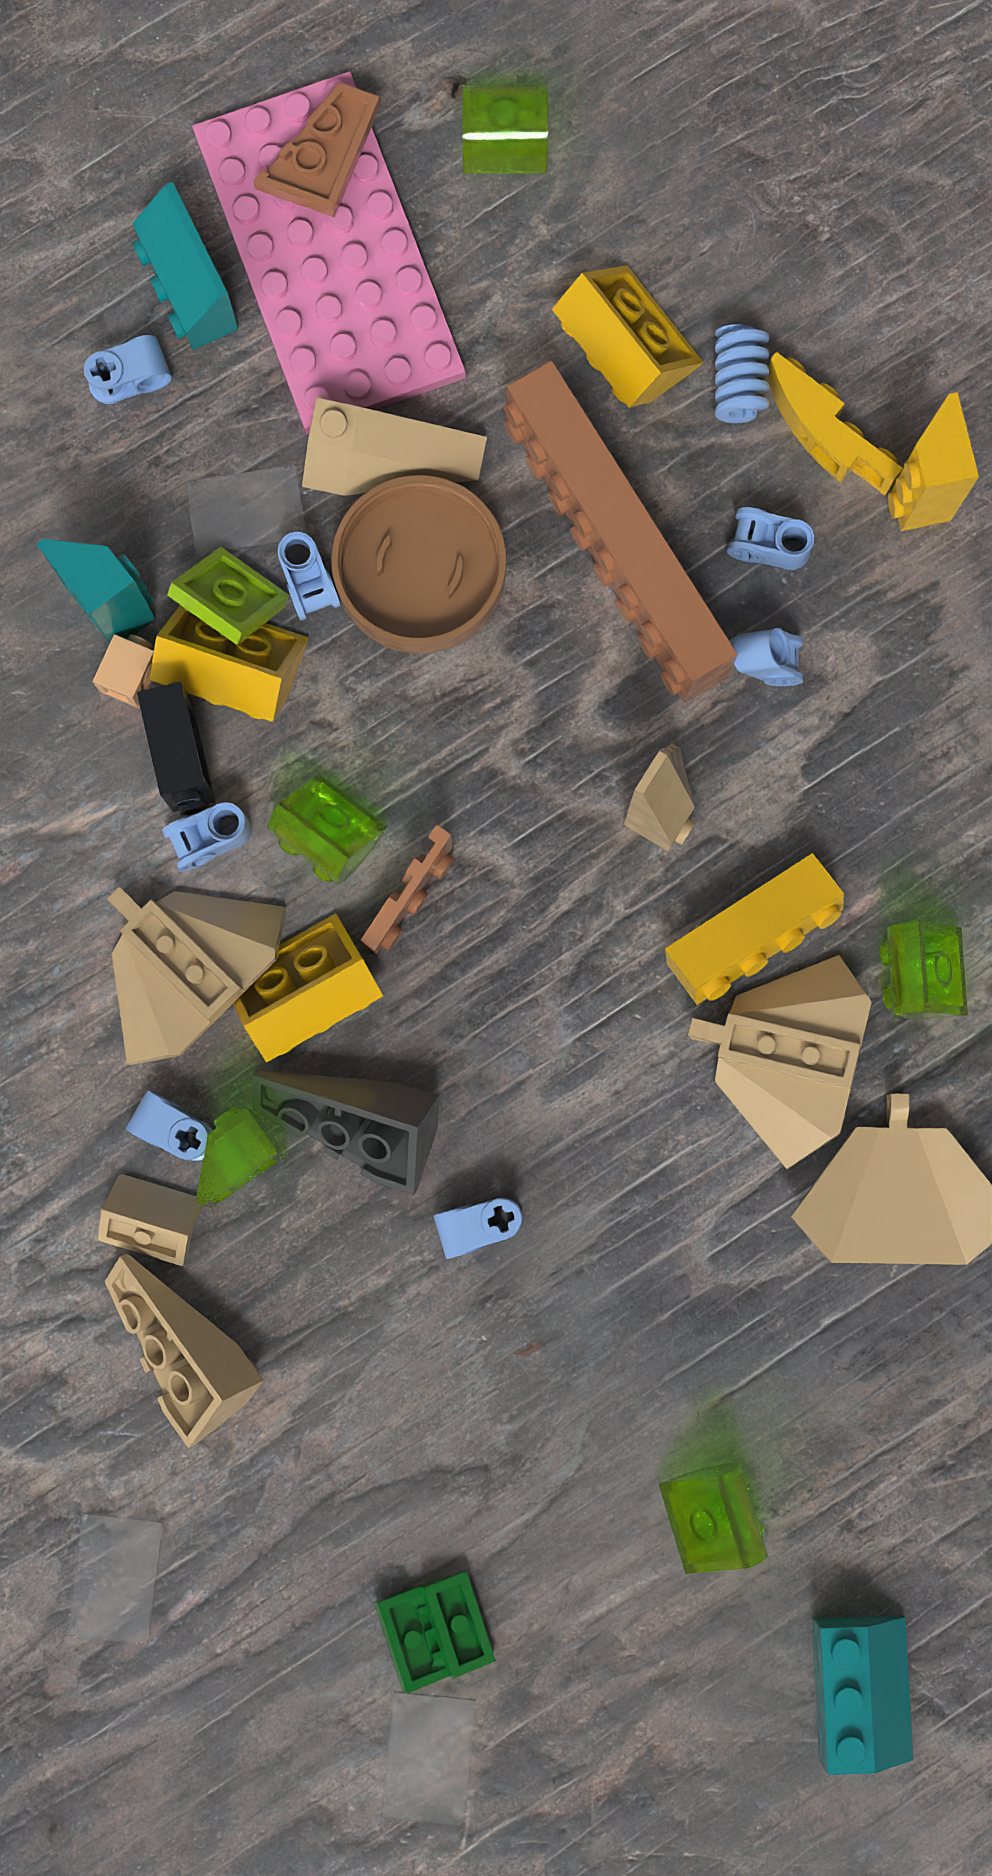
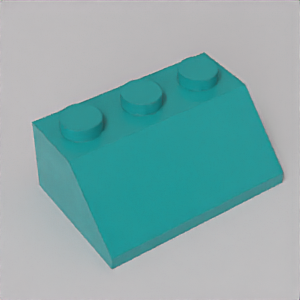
[131,182,238,351]
[36,539,156,643]
[812,1615,913,1775]

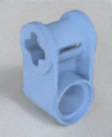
[84,335,172,404]
[727,507,814,570]
[278,532,341,621]
[732,628,803,686]
[162,802,252,872]
[126,1090,216,1161]
[433,1197,523,1259]

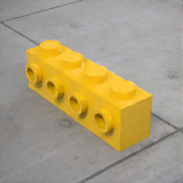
[665,853,844,1005]

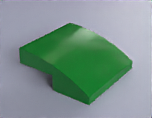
[374,1571,496,1694]

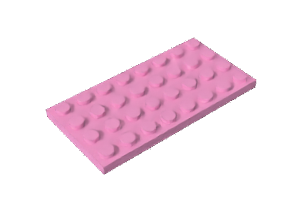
[192,71,466,435]

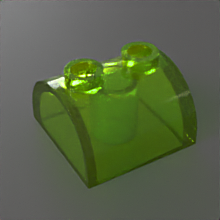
[462,85,548,174]
[267,774,388,884]
[880,921,968,1019]
[659,1463,768,1574]

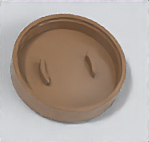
[331,475,506,654]

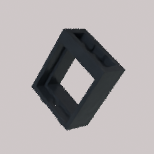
[137,682,216,815]

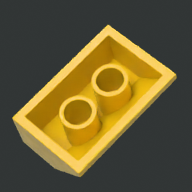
[552,265,704,408]
[888,392,979,531]
[149,605,308,722]
[233,913,383,1063]

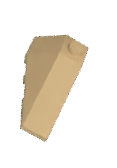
[302,397,487,496]
[624,743,696,851]
[105,1254,264,1449]

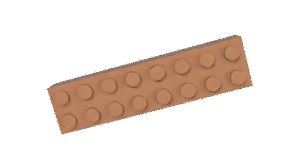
[503,360,738,703]

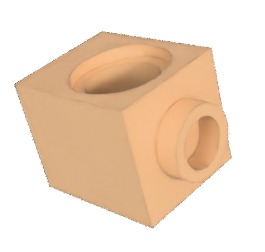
[92,634,154,709]

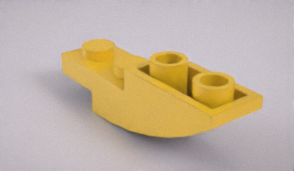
[766,352,903,496]

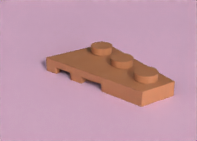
[253,82,381,217]
[360,824,455,956]

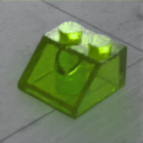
[196,1107,286,1208]

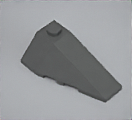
[253,1070,439,1195]

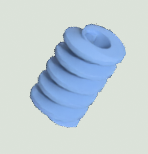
[715,324,769,424]

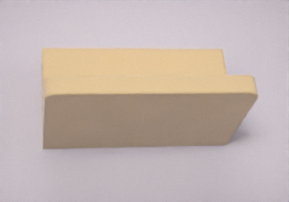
[97,1174,204,1266]

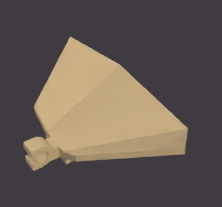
[107,887,286,1065]
[688,955,872,1170]
[790,1094,992,1265]

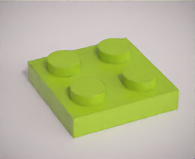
[167,547,290,645]

